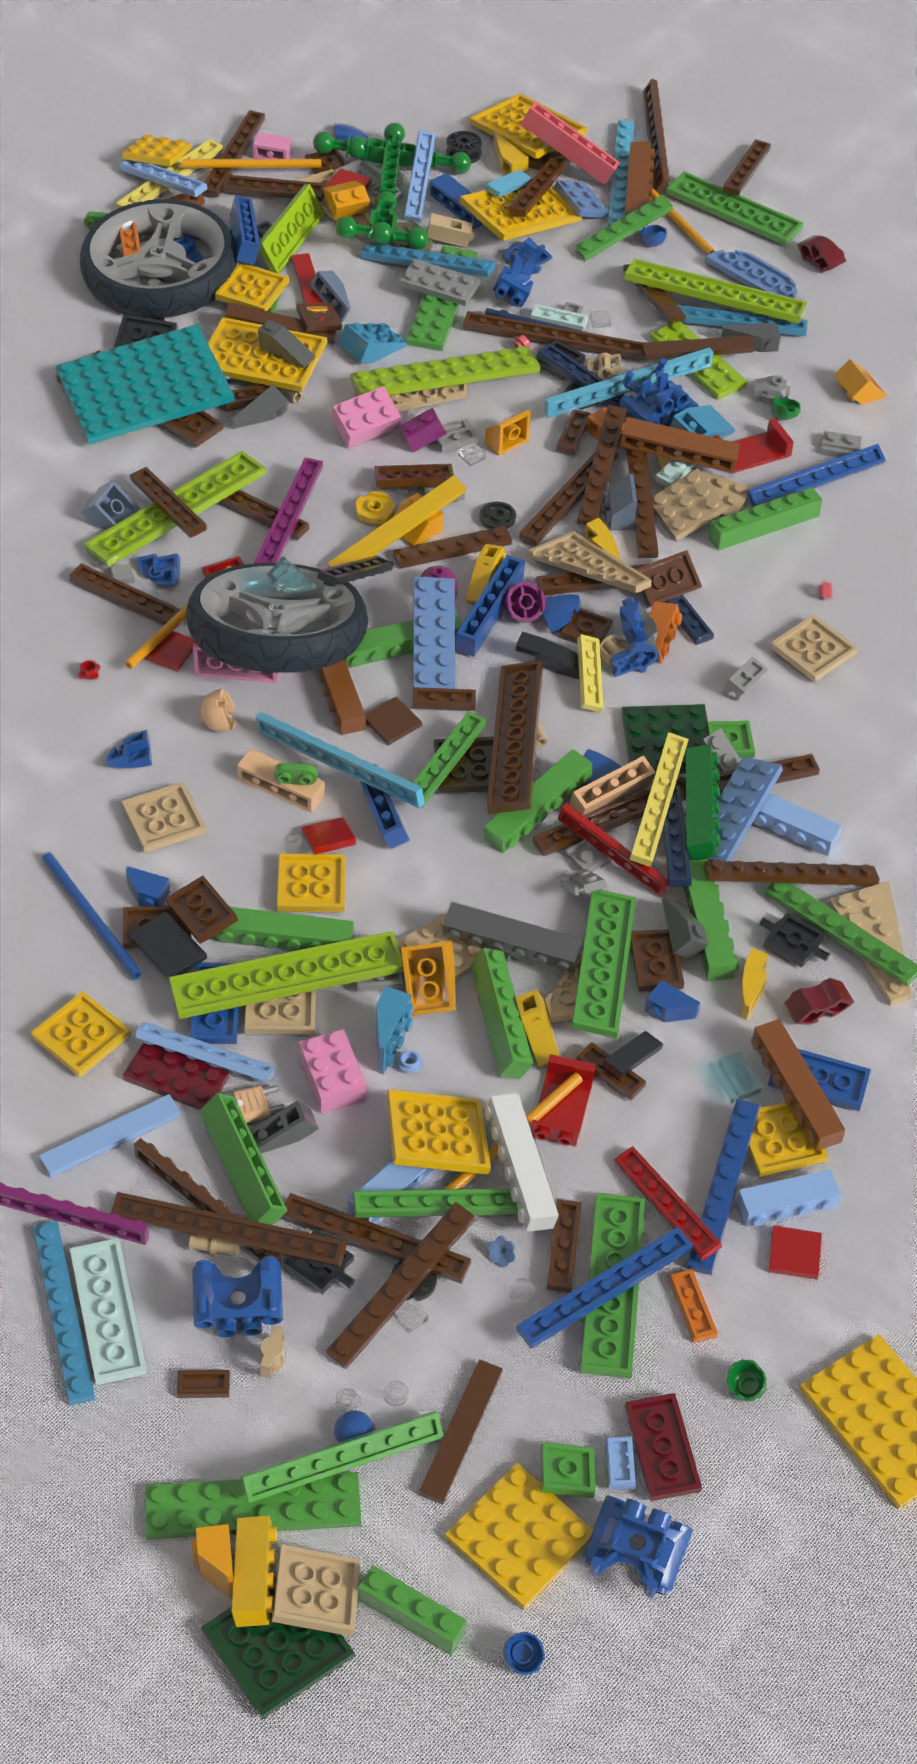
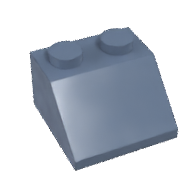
[604,474,637,531]
[81,480,140,530]

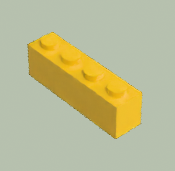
[232,1515,278,1627]

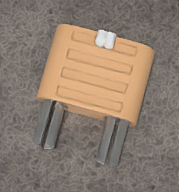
[233,1084,285,1123]

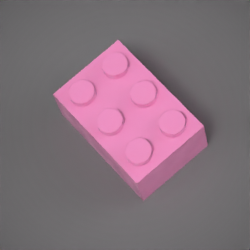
[331,386,401,448]
[299,1029,366,1114]

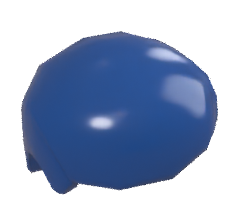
[640,225,667,247]
[334,1410,375,1442]
[503,1632,545,1676]

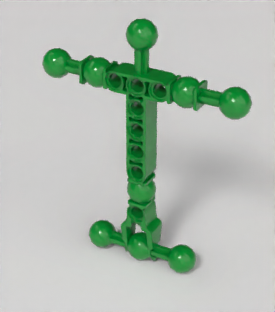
[313,123,471,250]

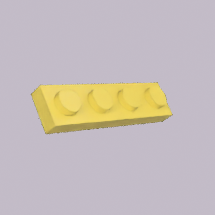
[577,634,603,712]

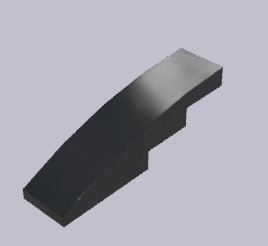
[515,631,579,679]

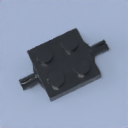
[759,913,830,968]
[284,1228,355,1295]

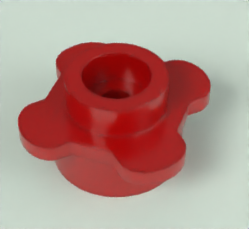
[78,660,100,680]

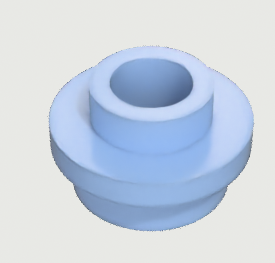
[398,1050,422,1073]

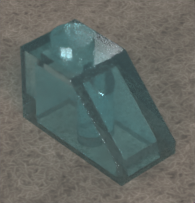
[267,556,317,594]

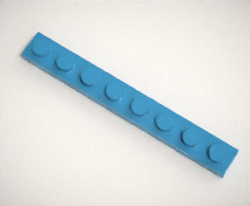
[359,242,496,277]
[661,305,808,337]
[33,1221,95,1406]

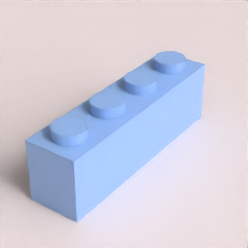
[753,793,842,856]
[348,1160,437,1224]
[736,1169,841,1227]

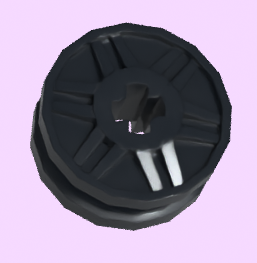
[446,131,482,164]

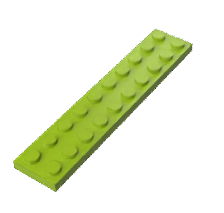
[624,258,807,323]
[351,346,540,396]
[84,451,267,567]
[169,931,404,1019]

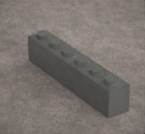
[443,901,582,972]

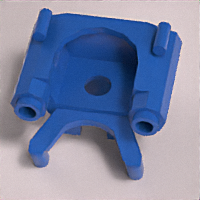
[620,358,699,427]
[192,1256,283,1337]
[583,1495,693,1598]

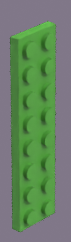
[666,171,804,246]
[407,245,477,351]
[571,889,636,1038]
[580,1193,645,1379]
[146,1472,361,1540]

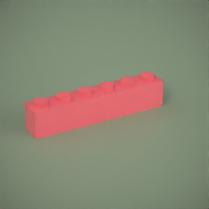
[520,101,620,185]

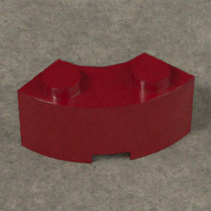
[797,235,847,273]
[784,978,855,1025]

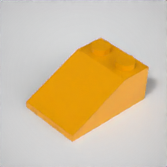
[401,940,456,1016]

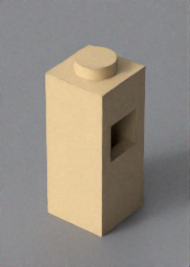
[427,213,475,248]

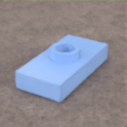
[605,1436,636,1490]

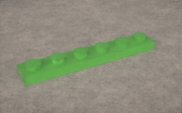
[575,194,673,261]
[413,711,487,808]

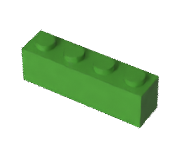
[358,1565,467,1655]

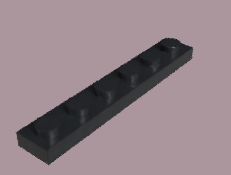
[317,556,394,587]

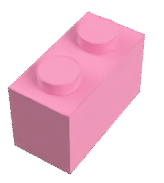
[253,133,292,159]

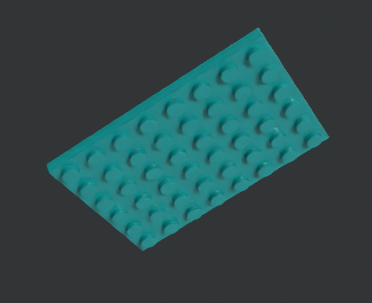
[55,324,235,445]

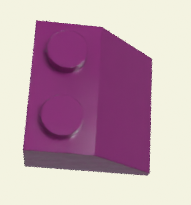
[399,407,447,453]

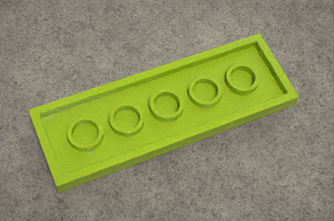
[259,184,325,274]
[650,322,748,400]

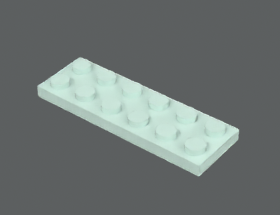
[70,1238,147,1385]

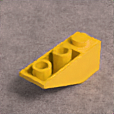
[494,132,529,175]
[465,544,506,603]
[515,989,560,1068]

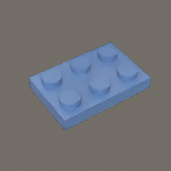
[555,180,609,218]

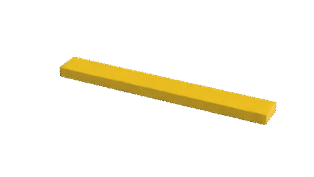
[327,475,467,568]

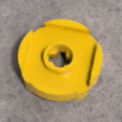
[355,491,395,526]

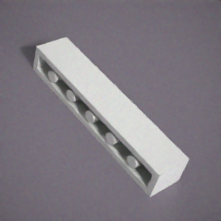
[485,1093,559,1232]

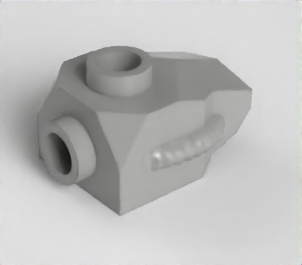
[754,375,790,404]

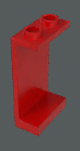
[715,418,794,474]
[531,1054,596,1147]

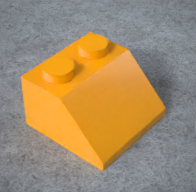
[322,181,370,220]
[834,359,887,404]
[485,410,531,455]
[392,493,444,546]
[191,1524,234,1598]

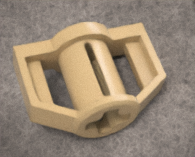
[587,353,622,380]
[600,635,630,664]
[260,1326,284,1379]

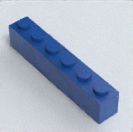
[230,195,260,265]
[456,555,525,657]

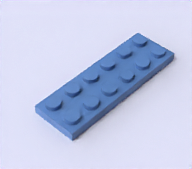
[413,576,455,689]
[688,757,783,861]

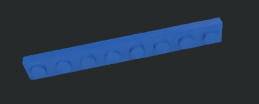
[746,444,886,507]
[687,1099,760,1275]
[516,1227,693,1349]

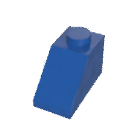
[126,866,170,906]
[645,980,701,1022]

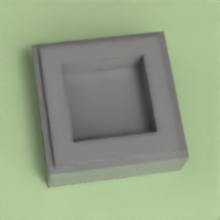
[562,302,584,314]
[111,563,135,584]

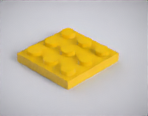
[122,134,191,167]
[215,263,289,311]
[277,854,346,912]
[31,991,131,1078]
[748,1102,828,1177]

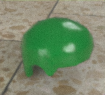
[772,395,801,420]
[727,1359,767,1402]

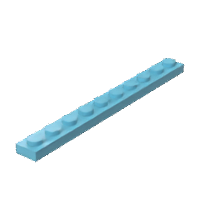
[608,120,635,226]
[544,347,713,418]
[255,712,425,808]

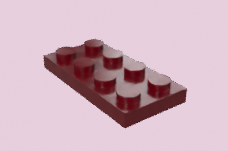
[123,1042,229,1110]
[624,1393,702,1502]

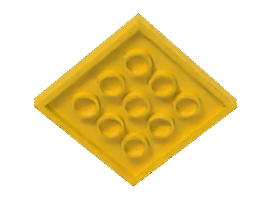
[386,1089,491,1174]
[445,1462,593,1610]

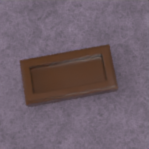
[177,1370,230,1398]

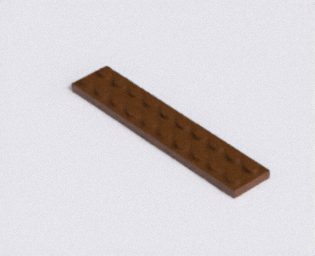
[486,660,543,814]

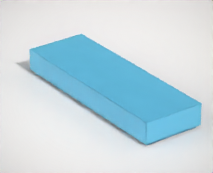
[485,170,532,198]

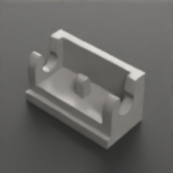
[722,656,768,701]

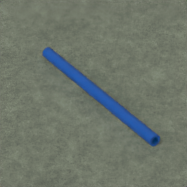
[42,852,142,980]

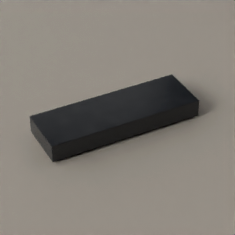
[602,1030,663,1078]

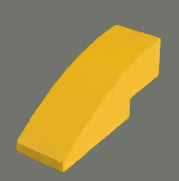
[585,518,620,560]
[740,948,769,1020]

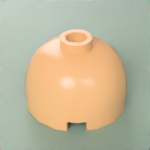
[198,688,236,732]

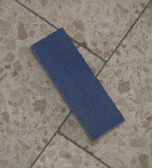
[665,595,714,645]

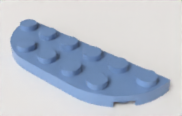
[705,250,797,299]

